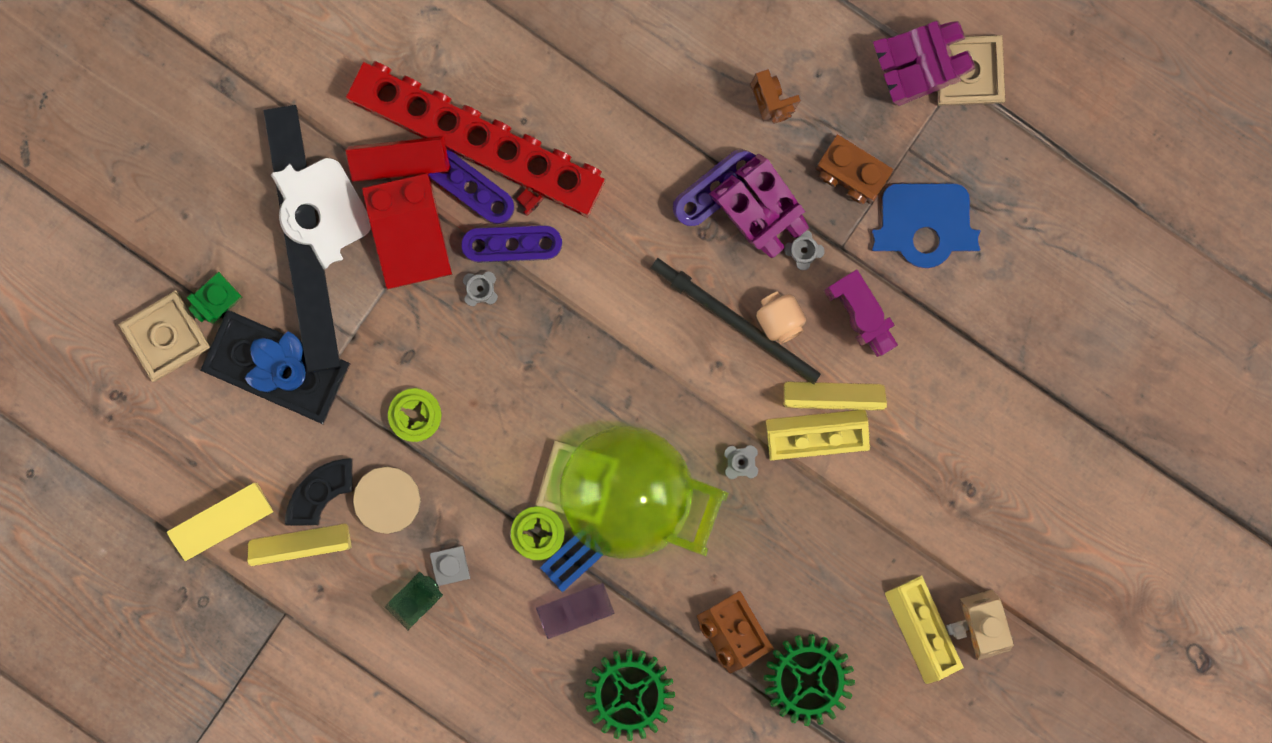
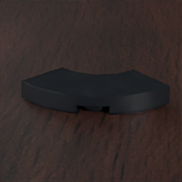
[285,458,353,526]

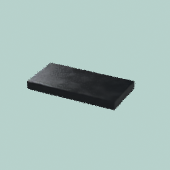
[200,309,351,425]

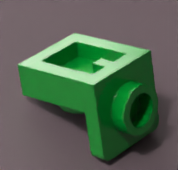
[186,272,243,324]

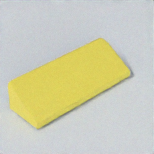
[784,382,887,410]
[766,410,870,460]
[166,483,273,561]
[248,524,352,566]
[885,576,964,684]

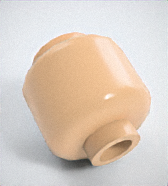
[756,292,806,344]

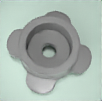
[784,231,824,271]
[463,271,498,306]
[724,445,758,479]

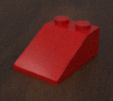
[362,173,452,290]

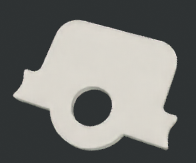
[271,158,371,270]

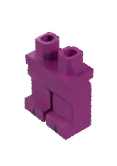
[873,21,975,106]
[709,153,809,258]
[823,269,898,357]

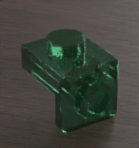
[385,572,443,631]

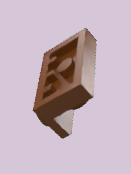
[750,69,801,124]
[816,134,894,205]
[697,591,774,674]

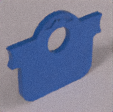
[872,184,981,268]

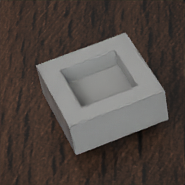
[430,546,471,586]

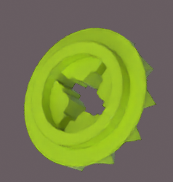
[388,388,442,442]
[511,506,565,560]

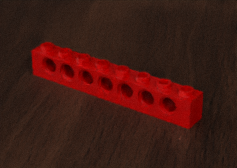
[346,61,605,218]

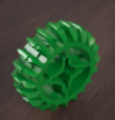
[763,634,855,726]
[584,649,675,741]

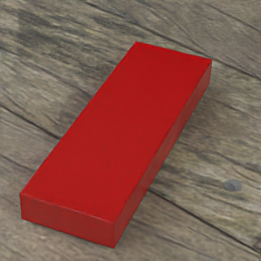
[345,136,450,182]

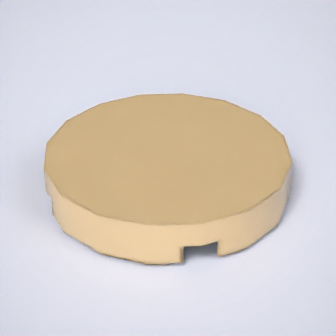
[353,467,421,534]

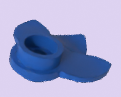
[245,331,306,392]

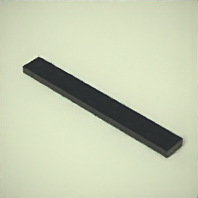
[263,105,341,373]

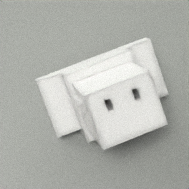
[946,620,969,640]

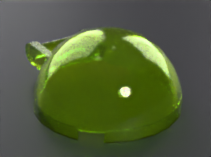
[560,426,729,559]

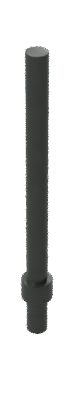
[650,258,821,384]

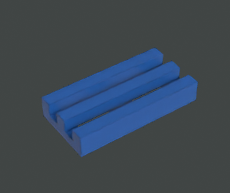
[540,522,612,592]

